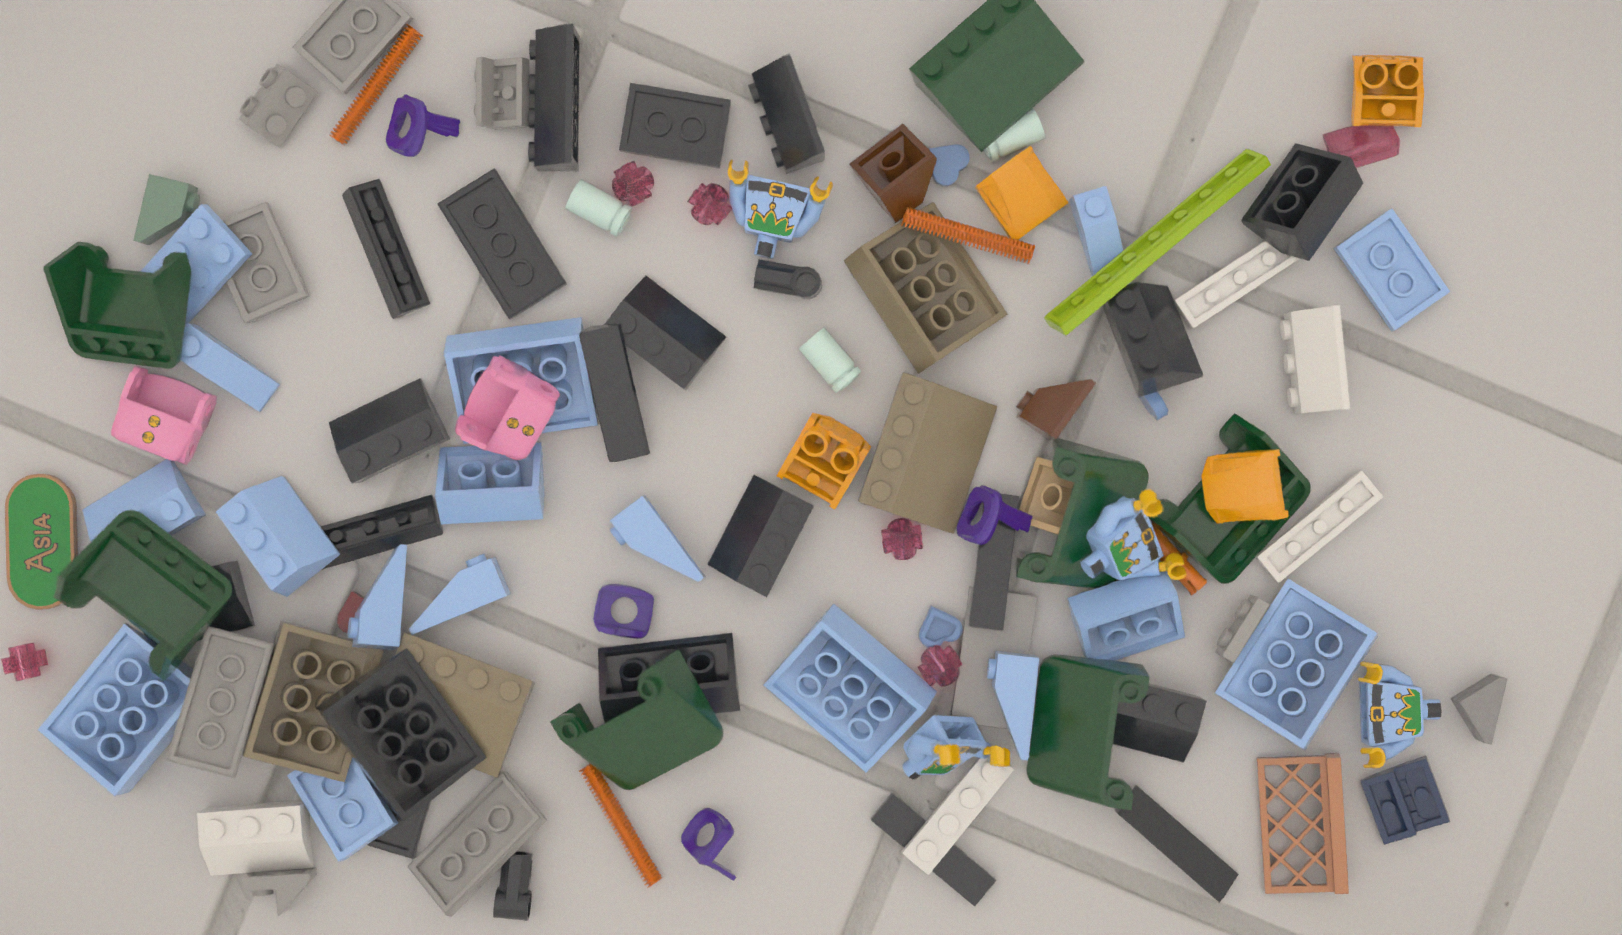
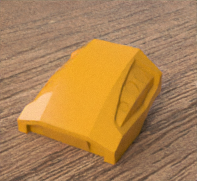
[1351,55,1424,127]
[975,146,1069,241]
[776,413,871,510]
[1201,449,1289,524]

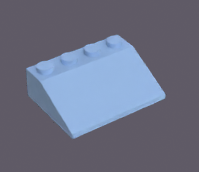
[444,317,598,444]
[1215,579,1378,751]
[764,604,937,772]
[38,623,193,796]

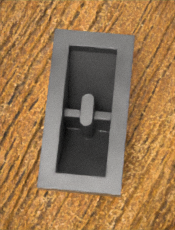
[1450,674,1508,745]

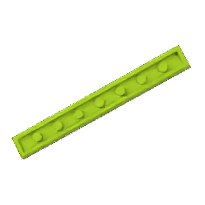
[1044,149,1271,336]

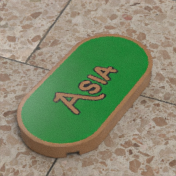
[5,474,78,610]

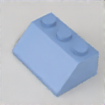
[435,442,545,524]
[82,459,206,541]
[216,476,340,597]
[1067,571,1185,661]

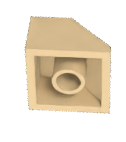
[1019,457,1074,535]

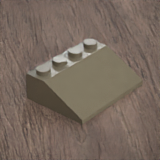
[843,202,1008,374]
[858,372,998,534]
[242,621,384,782]
[395,632,535,778]

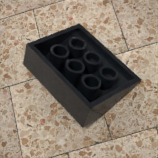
[316,648,487,822]

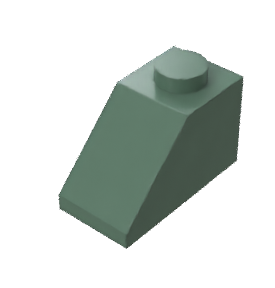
[133,174,200,245]

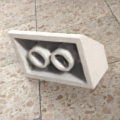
[1280,305,1350,414]
[197,800,313,876]

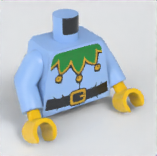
[727,160,833,259]
[1080,489,1186,580]
[1358,661,1442,768]
[903,715,1010,780]

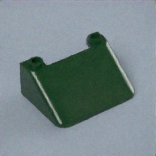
[43,242,192,369]
[1148,413,1311,584]
[1015,438,1149,589]
[54,510,232,681]
[550,650,723,790]
[1026,654,1150,810]

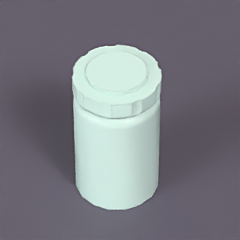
[984,108,1045,162]
[565,179,633,237]
[799,327,861,393]

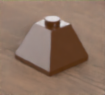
[849,124,937,223]
[1016,379,1096,440]

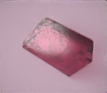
[1323,126,1400,168]

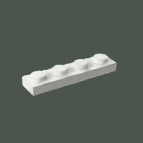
[1174,241,1300,329]
[1255,471,1383,583]
[901,755,1014,875]

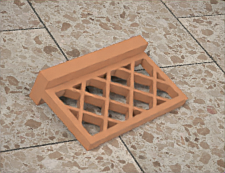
[1257,753,1349,894]

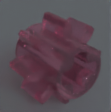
[612,161,654,206]
[687,183,732,225]
[881,518,923,560]
[1,642,48,681]
[918,645,962,687]

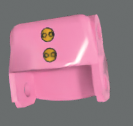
[455,355,560,460]
[111,366,217,465]

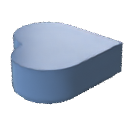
[929,144,970,187]
[1139,392,1169,421]
[919,606,963,648]

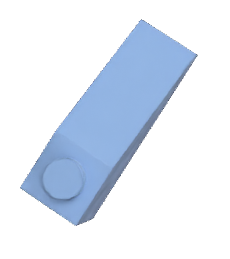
[1069,186,1130,285]
[181,323,280,412]
[610,495,705,582]
[348,544,407,650]
[409,554,511,635]
[987,651,1039,761]

